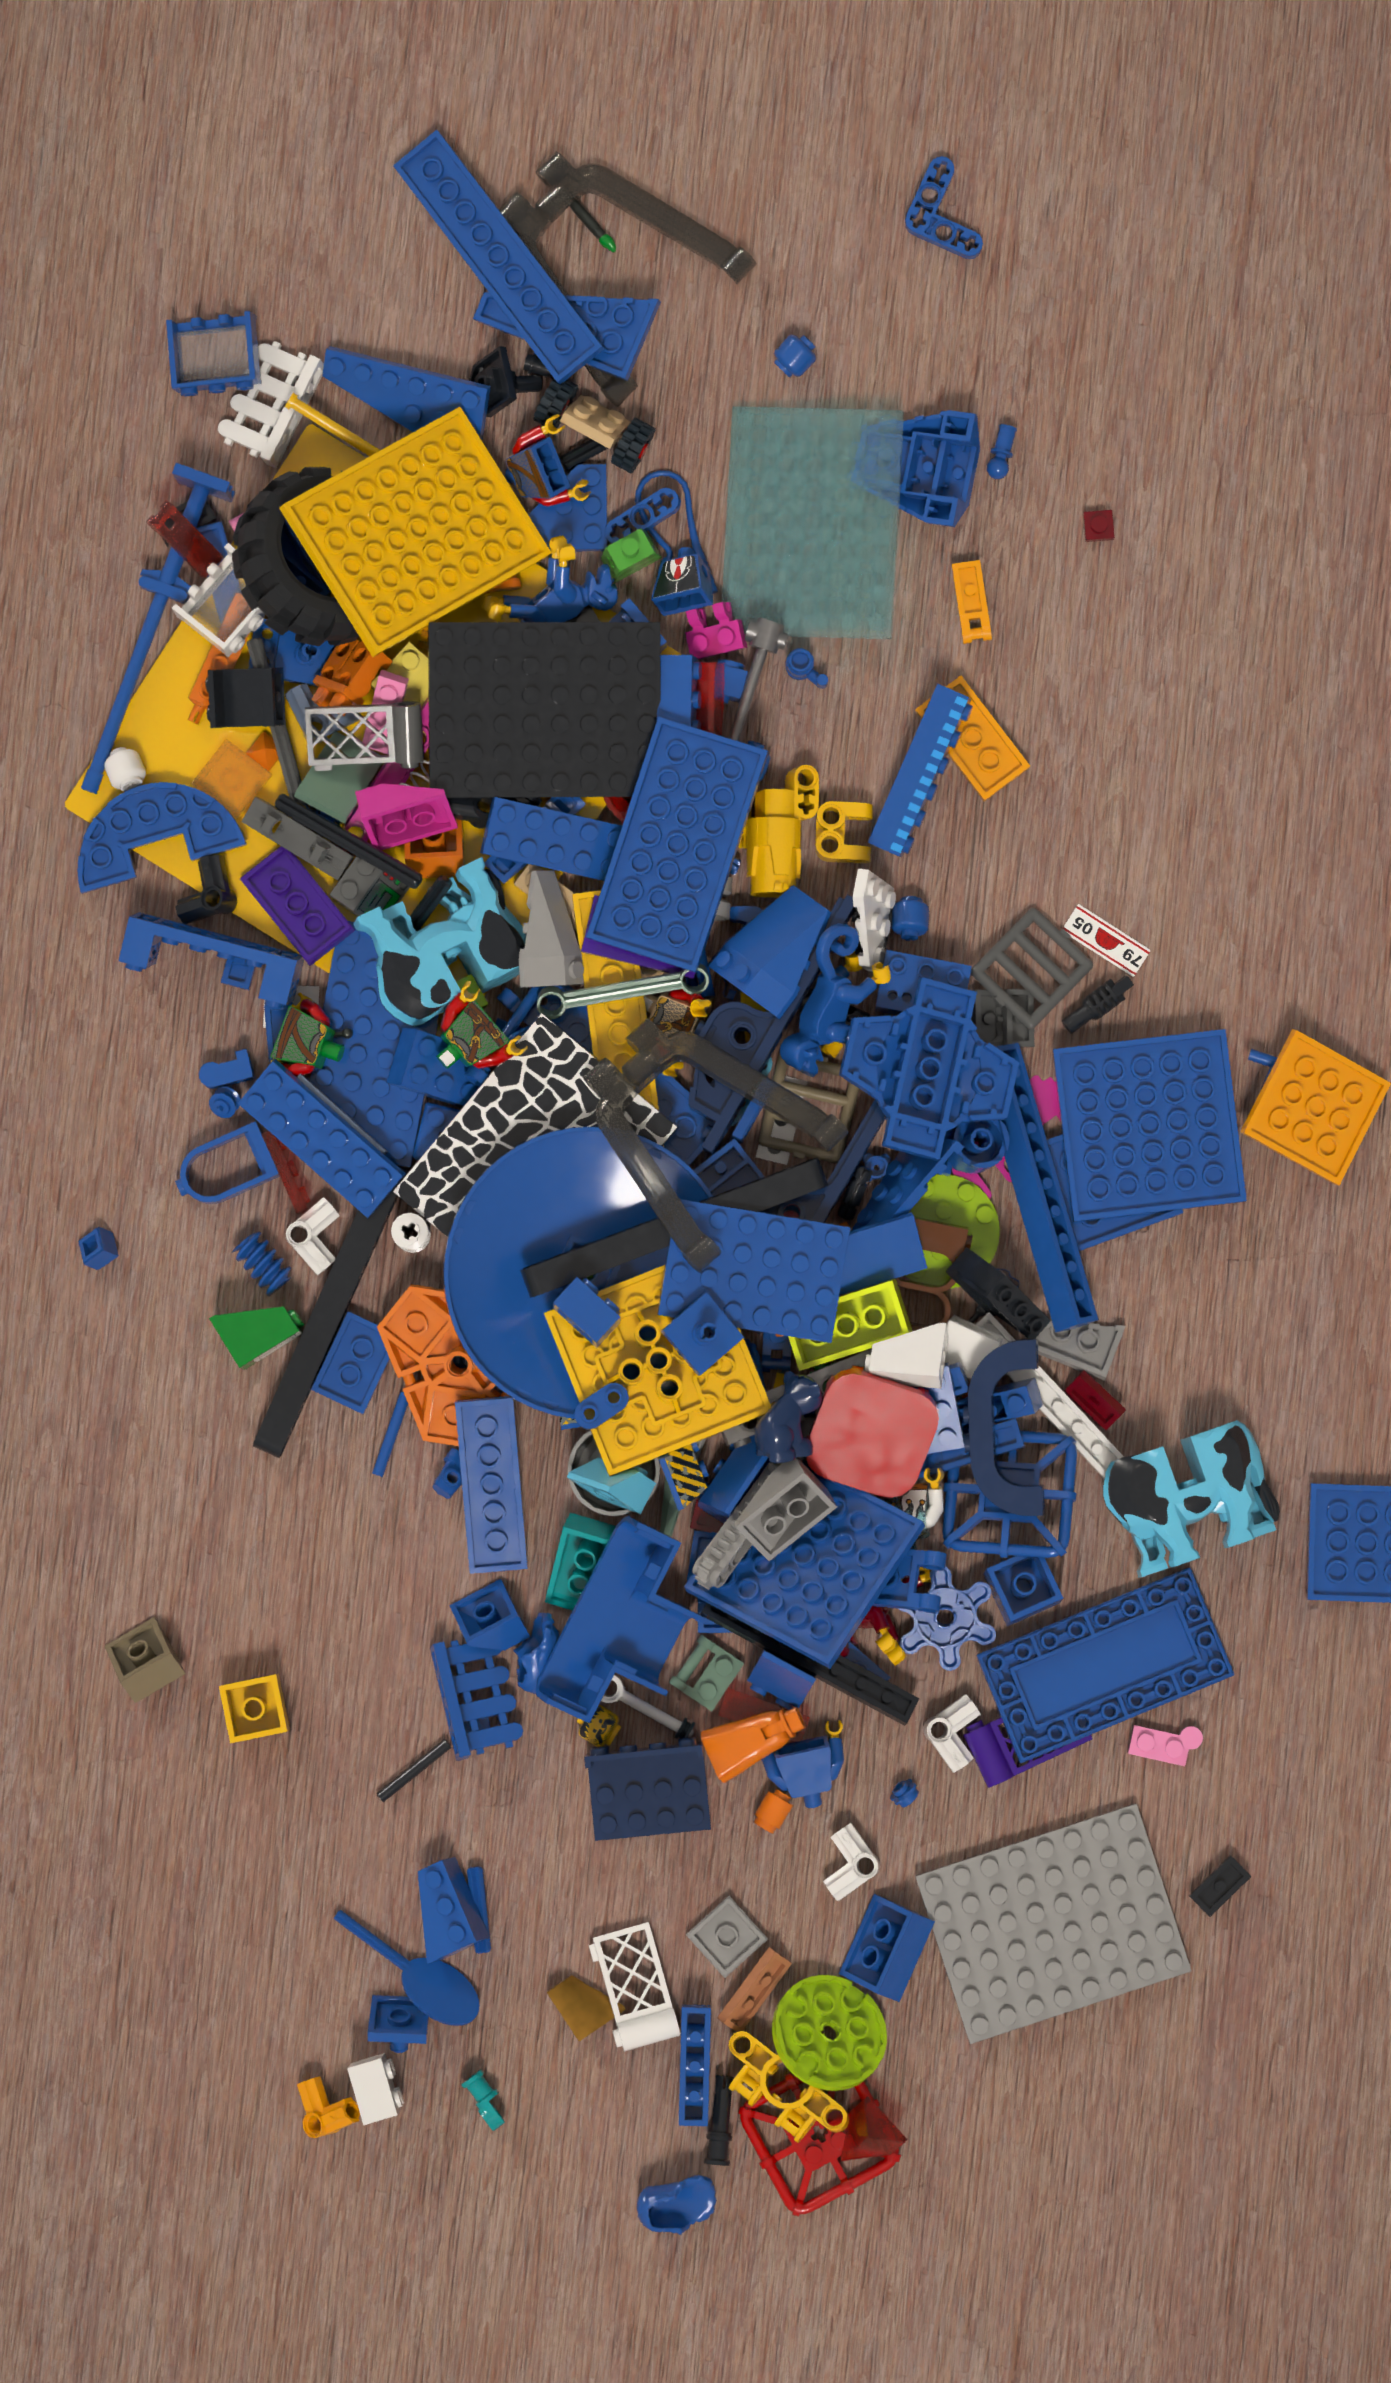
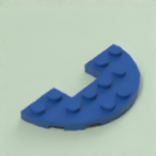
[77,782,247,894]

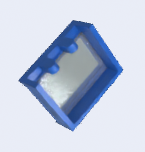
[166,311,262,396]

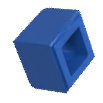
[78,1227,119,1270]

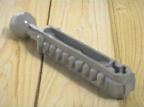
[692,1415,815,1590]

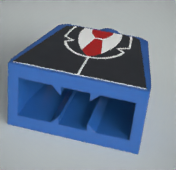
[651,547,713,616]

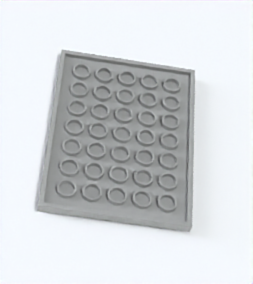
[915,1803,1192,2044]

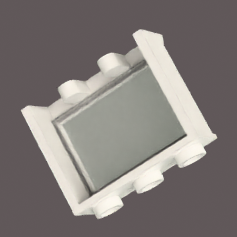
[172,543,265,657]

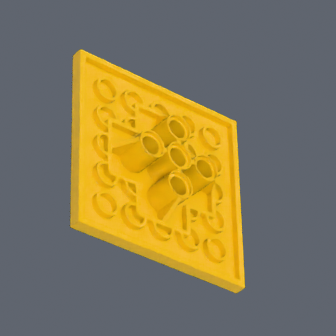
[544,1265,771,1476]

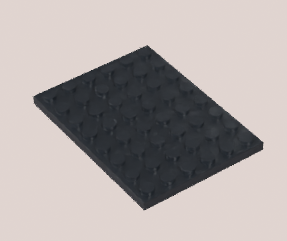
[428,622,661,798]

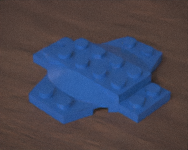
[839,977,1020,1161]

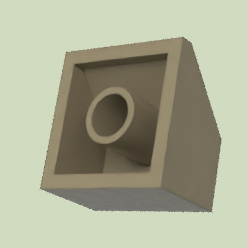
[104,1617,185,1703]

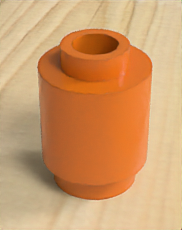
[753,1788,793,1834]

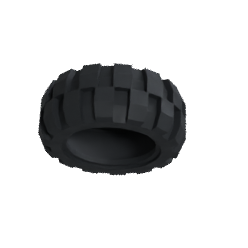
[231,467,360,646]

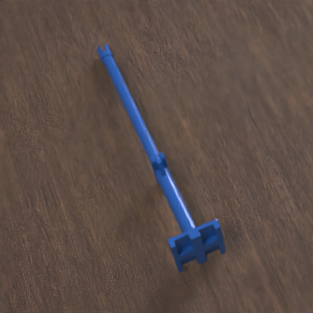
[81,463,236,794]

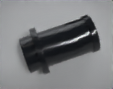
[523,353,554,379]

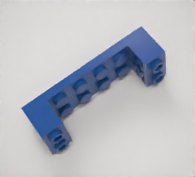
[118,912,304,1008]

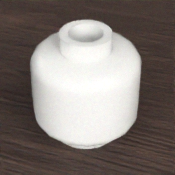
[104,747,146,792]

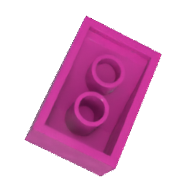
[355,784,458,850]

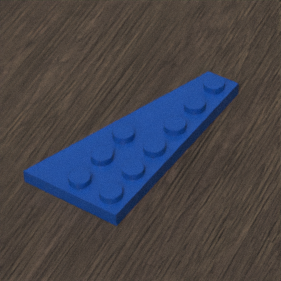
[473,292,661,381]
[322,346,491,442]
[851,1138,964,1231]

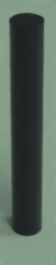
[376,1739,452,1803]

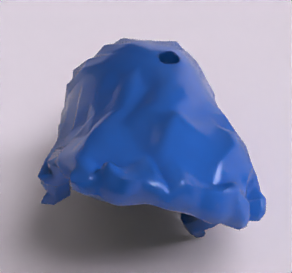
[513,1612,559,1694]
[636,2175,717,2235]

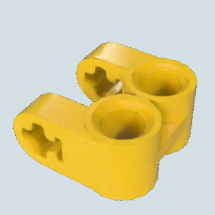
[815,801,873,863]

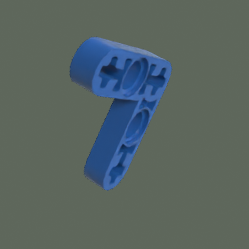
[905,156,983,259]

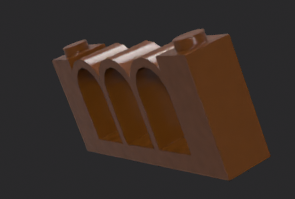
[891,1216,973,1331]

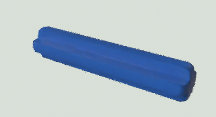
[467,1866,491,1954]

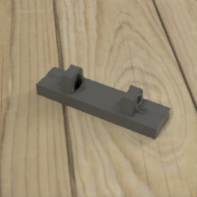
[241,797,355,881]

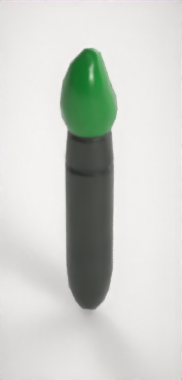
[569,198,616,253]

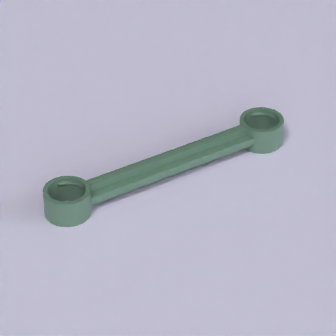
[537,963,709,1019]

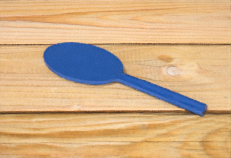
[333,1910,480,2026]

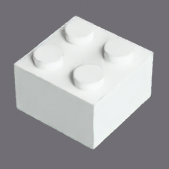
[347,2053,404,2125]

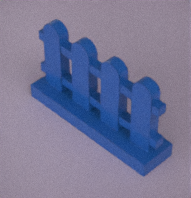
[430,1640,523,1761]

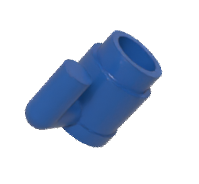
[786,648,828,689]

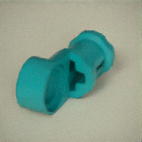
[461,2069,505,2131]

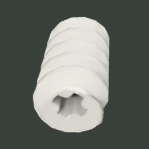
[391,1213,431,1253]

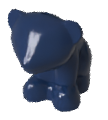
[755,1371,823,1463]

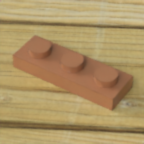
[717,1947,792,2032]

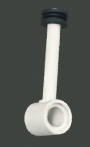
[601,1674,695,1739]

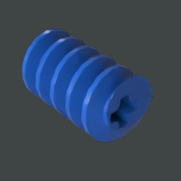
[231,1231,291,1296]

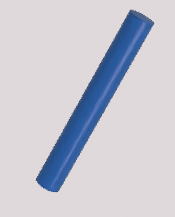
[372,1391,408,1477]

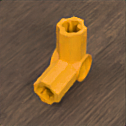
[297,2076,360,2138]

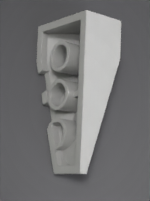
[519,871,584,988]

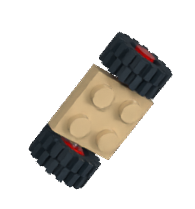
[533,379,656,474]

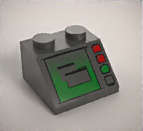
[330,856,410,917]

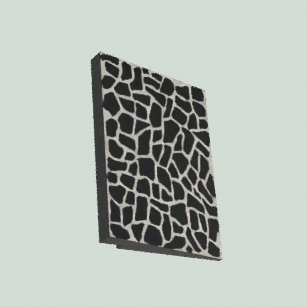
[393,1013,678,1237]

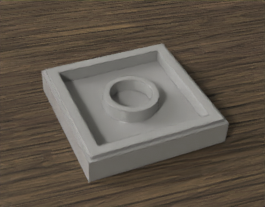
[686,1895,768,1978]

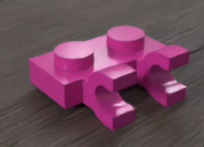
[685,602,748,660]

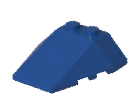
[852,410,980,527]
[707,885,832,1019]

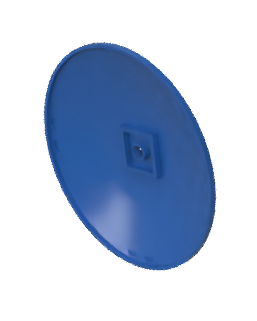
[443,1127,713,1419]

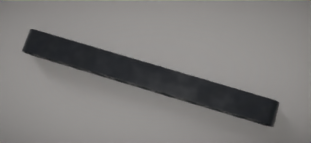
[520,1157,828,1298]
[253,1166,409,1458]

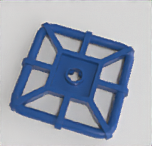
[942,1429,1077,1558]

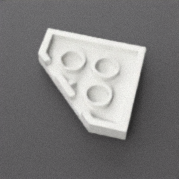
[853,869,896,972]

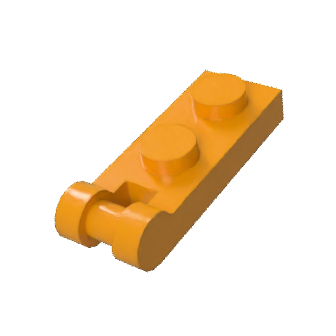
[951,560,992,644]

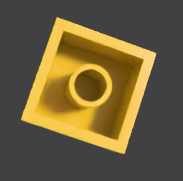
[219,1674,290,1743]

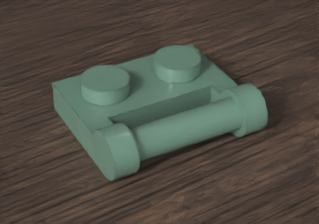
[669,1634,744,1712]

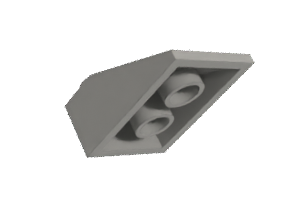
[734,1457,837,1561]

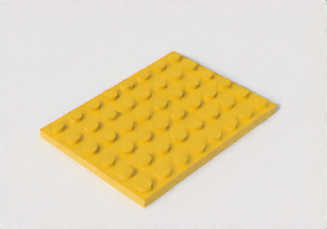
[279,407,552,657]

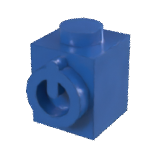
[717,659,748,704]

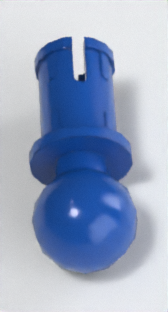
[987,424,1017,479]

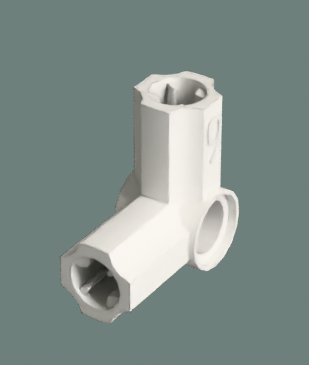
[285,1197,340,1276]
[923,1694,981,1773]
[823,1823,880,1901]

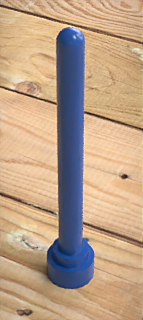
[464,987,545,1088]

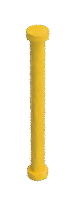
[284,392,380,456]

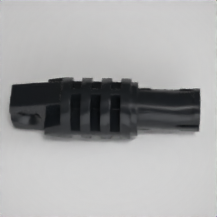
[1061,976,1134,1034]

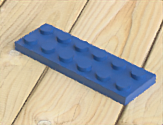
[480,797,622,881]
[238,1059,406,1218]
[455,1396,528,1574]

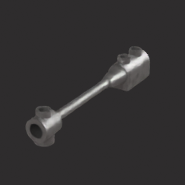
[728,617,789,741]

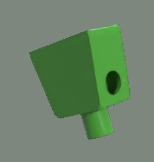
[601,528,662,584]

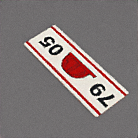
[1062,904,1150,977]

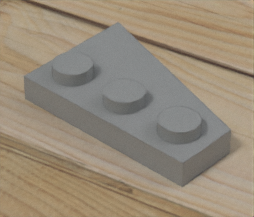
[1036,1321,1126,1380]

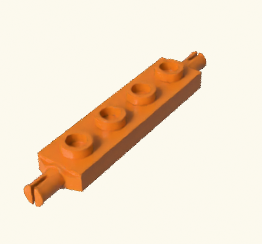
[187,593,252,725]

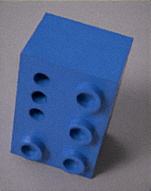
[874,950,972,1015]

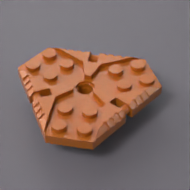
[377,1284,509,1446]

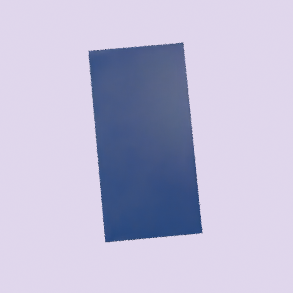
[976,1567,1234,1763]

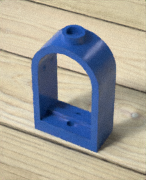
[175,1121,281,1204]

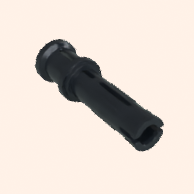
[704,2075,734,2166]

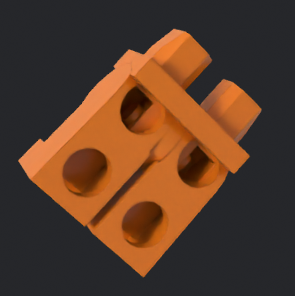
[311,639,393,716]

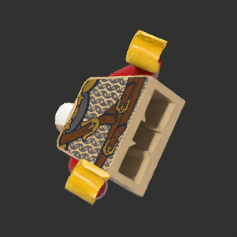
[644,989,713,1077]

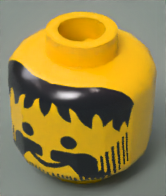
[577,1704,621,1747]

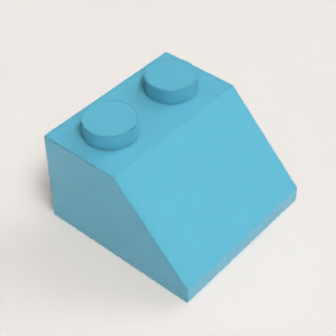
[567,1457,656,1514]

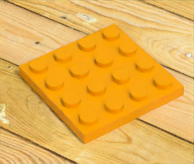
[1240,1029,1391,1186]

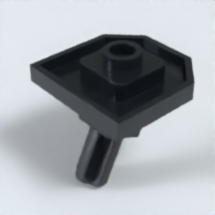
[469,346,542,418]

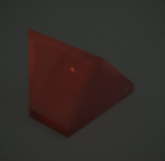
[841,2096,908,2161]

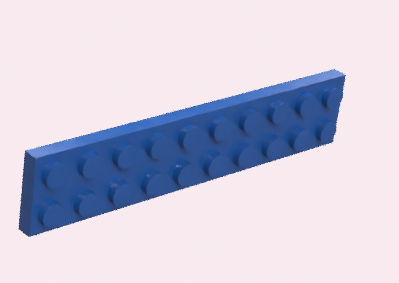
[393,130,605,385]

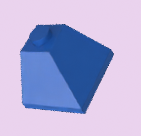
[449,1579,530,1651]

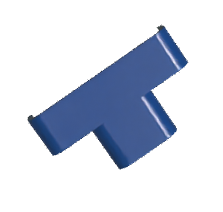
[536,1516,706,1723]

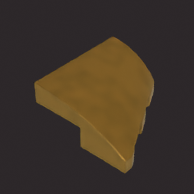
[547,1975,626,2041]

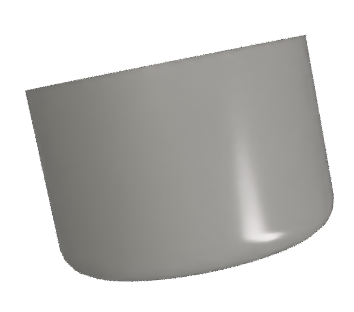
[568,1430,660,1516]

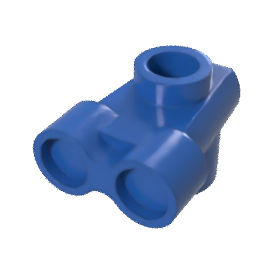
[432,1448,462,1499]

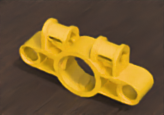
[728,2031,849,2143]

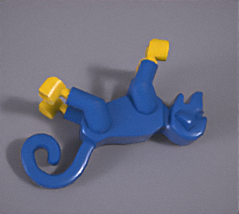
[480,535,618,622]
[780,923,891,1077]

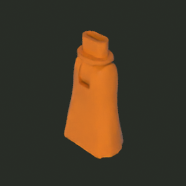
[701,1707,806,1783]

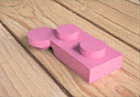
[1128,1725,1203,1766]

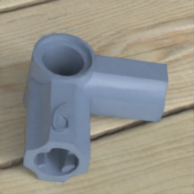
[285,683,359,743]

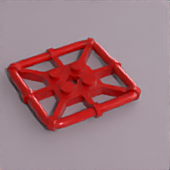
[738,2073,901,2217]

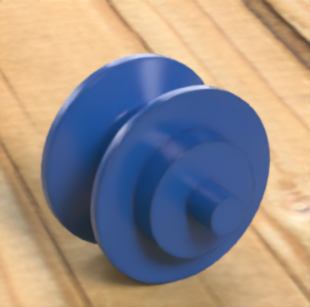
[209,1086,241,1118]

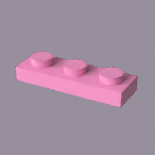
[363,670,409,755]

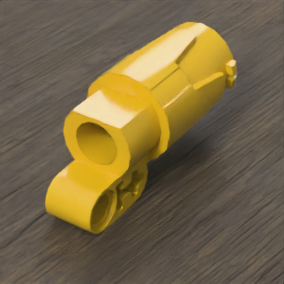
[746,765,819,898]

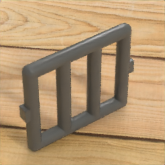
[971,908,1093,1029]

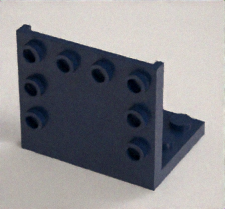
[584,1737,711,1841]

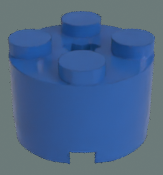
[945,1120,1010,1174]

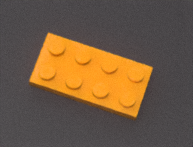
[915,675,1030,802]

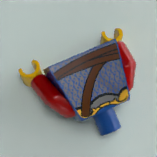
[505,414,591,507]

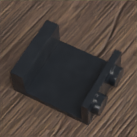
[205,667,286,728]

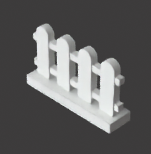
[218,341,324,468]

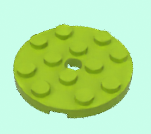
[904,1174,1000,1289]
[772,1975,887,2091]

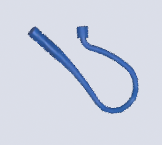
[635,470,718,594]

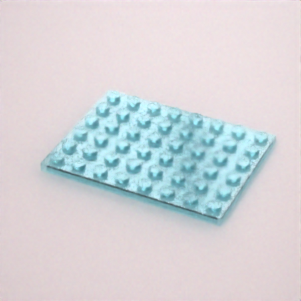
[722,406,904,639]

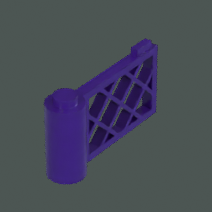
[964,1717,1093,1788]

